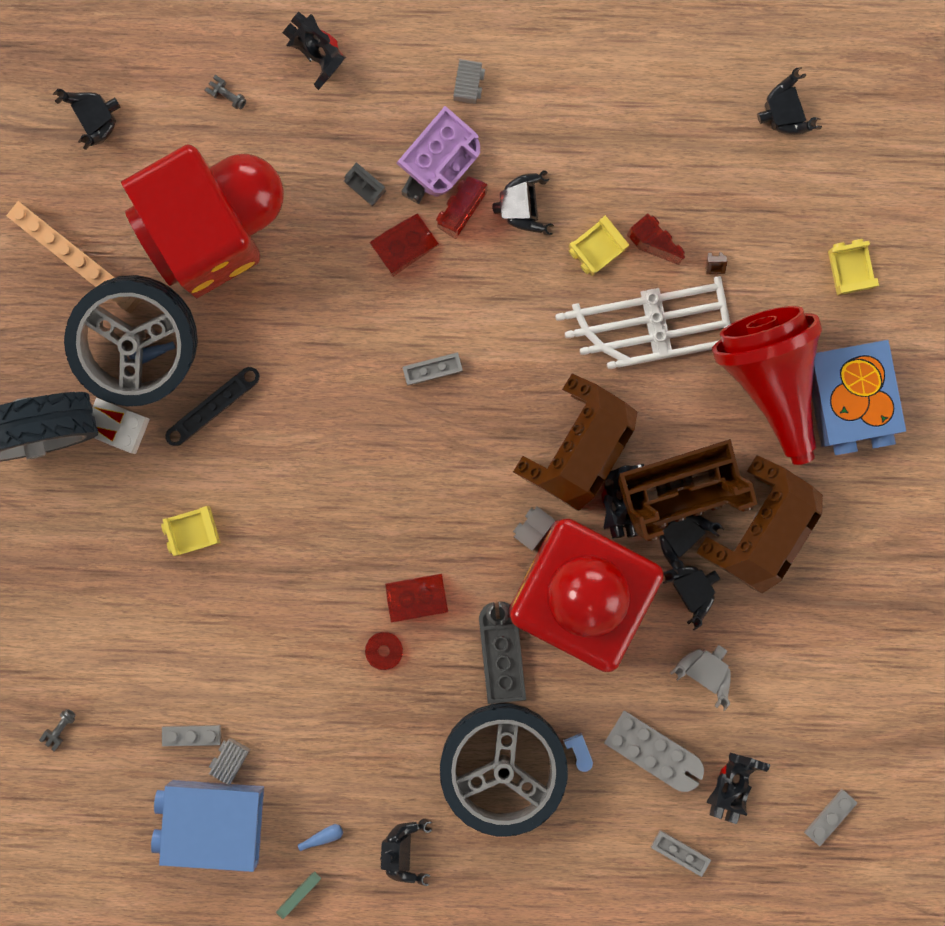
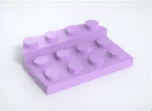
[396,106,480,197]

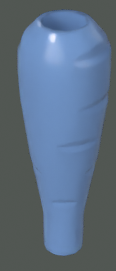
[129,341,175,364]
[298,824,343,851]

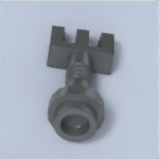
[204,75,246,109]
[39,709,76,752]

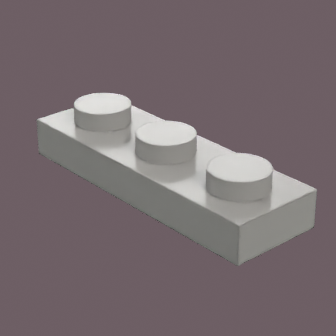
[403,352,463,386]
[162,725,221,746]
[804,789,857,846]
[650,830,711,877]

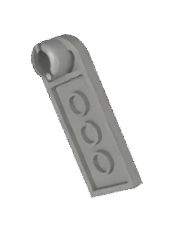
[604,710,704,792]

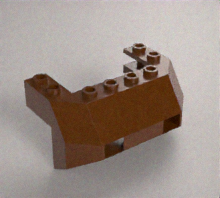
[513,373,638,511]
[618,439,758,541]
[697,455,823,594]

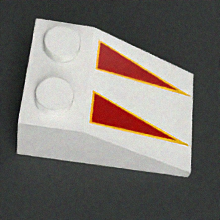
[92,398,150,454]

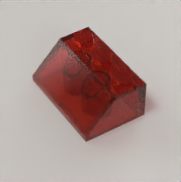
[436,176,488,239]
[385,573,449,623]

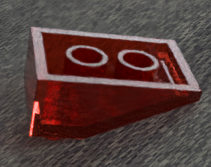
[370,213,439,277]

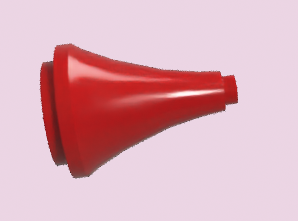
[712,306,822,465]

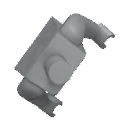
[670,645,731,711]

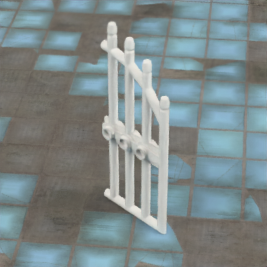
[555,276,731,369]

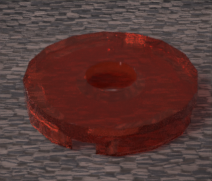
[365,632,403,670]

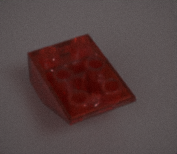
[627,213,686,265]

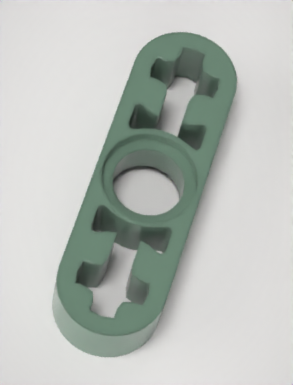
[276,871,321,919]

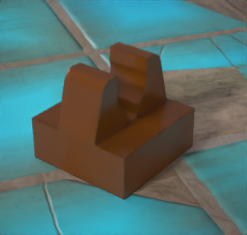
[706,252,728,274]

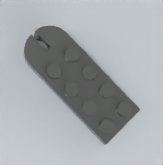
[479,601,526,704]

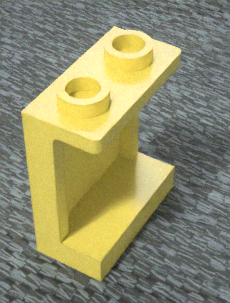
[569,215,629,276]
[828,239,879,296]
[161,506,221,556]

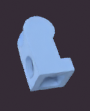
[564,733,593,772]

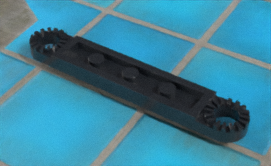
[165,367,260,446]

